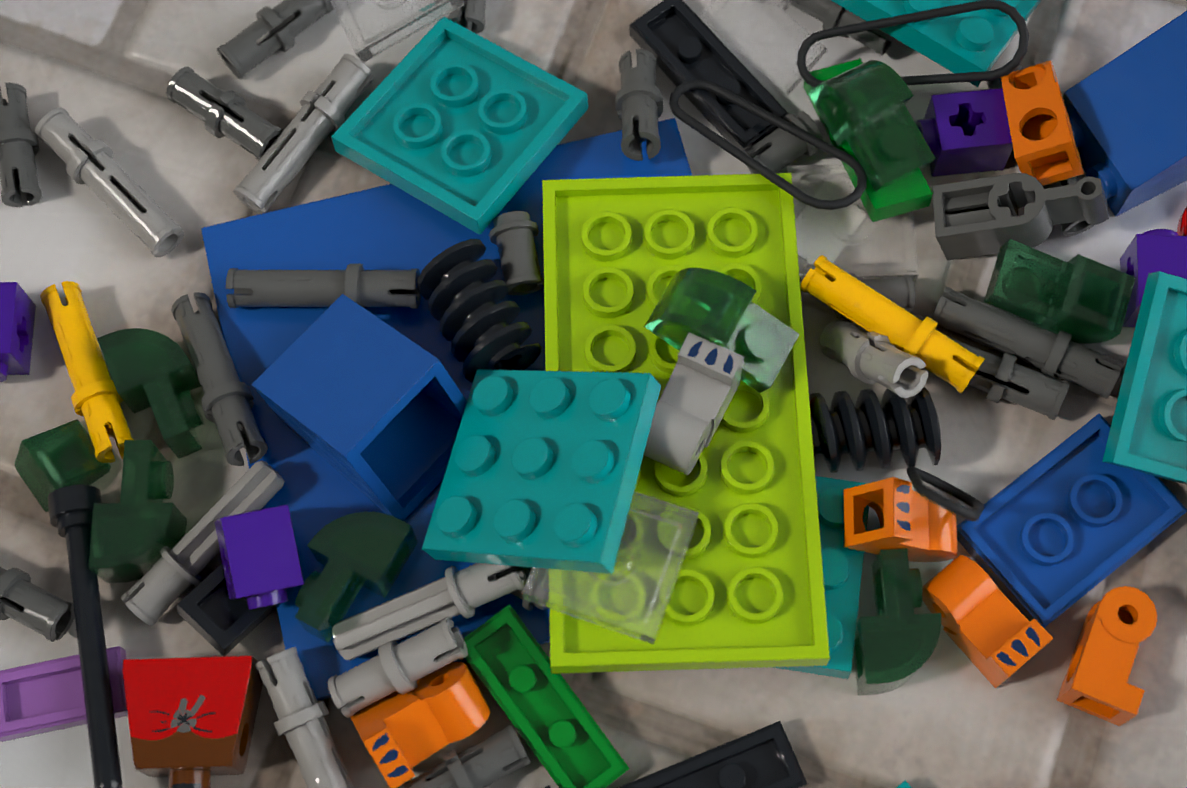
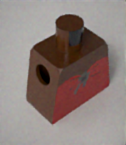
[122,656,263,788]

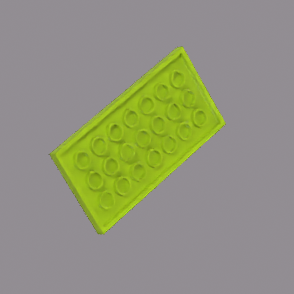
[542,173,830,674]

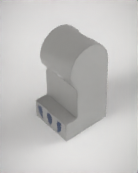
[644,332,744,475]

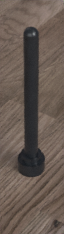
[47,485,123,788]

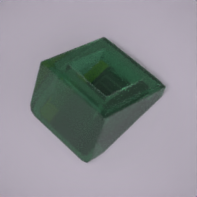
[15,419,111,512]

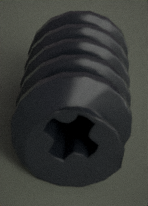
[417,239,542,383]
[809,387,941,473]

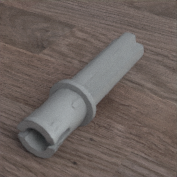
[121,461,284,626]
[332,563,527,660]

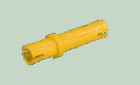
[800,255,985,394]
[40,281,137,463]

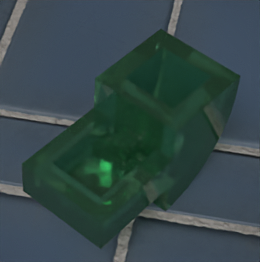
[809,60,935,192]
[984,239,1136,344]
[644,268,800,393]
[97,328,204,459]
[89,440,187,583]
[295,511,418,643]
[854,548,942,696]

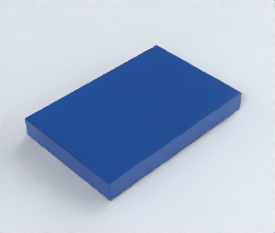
[957,413,1187,628]

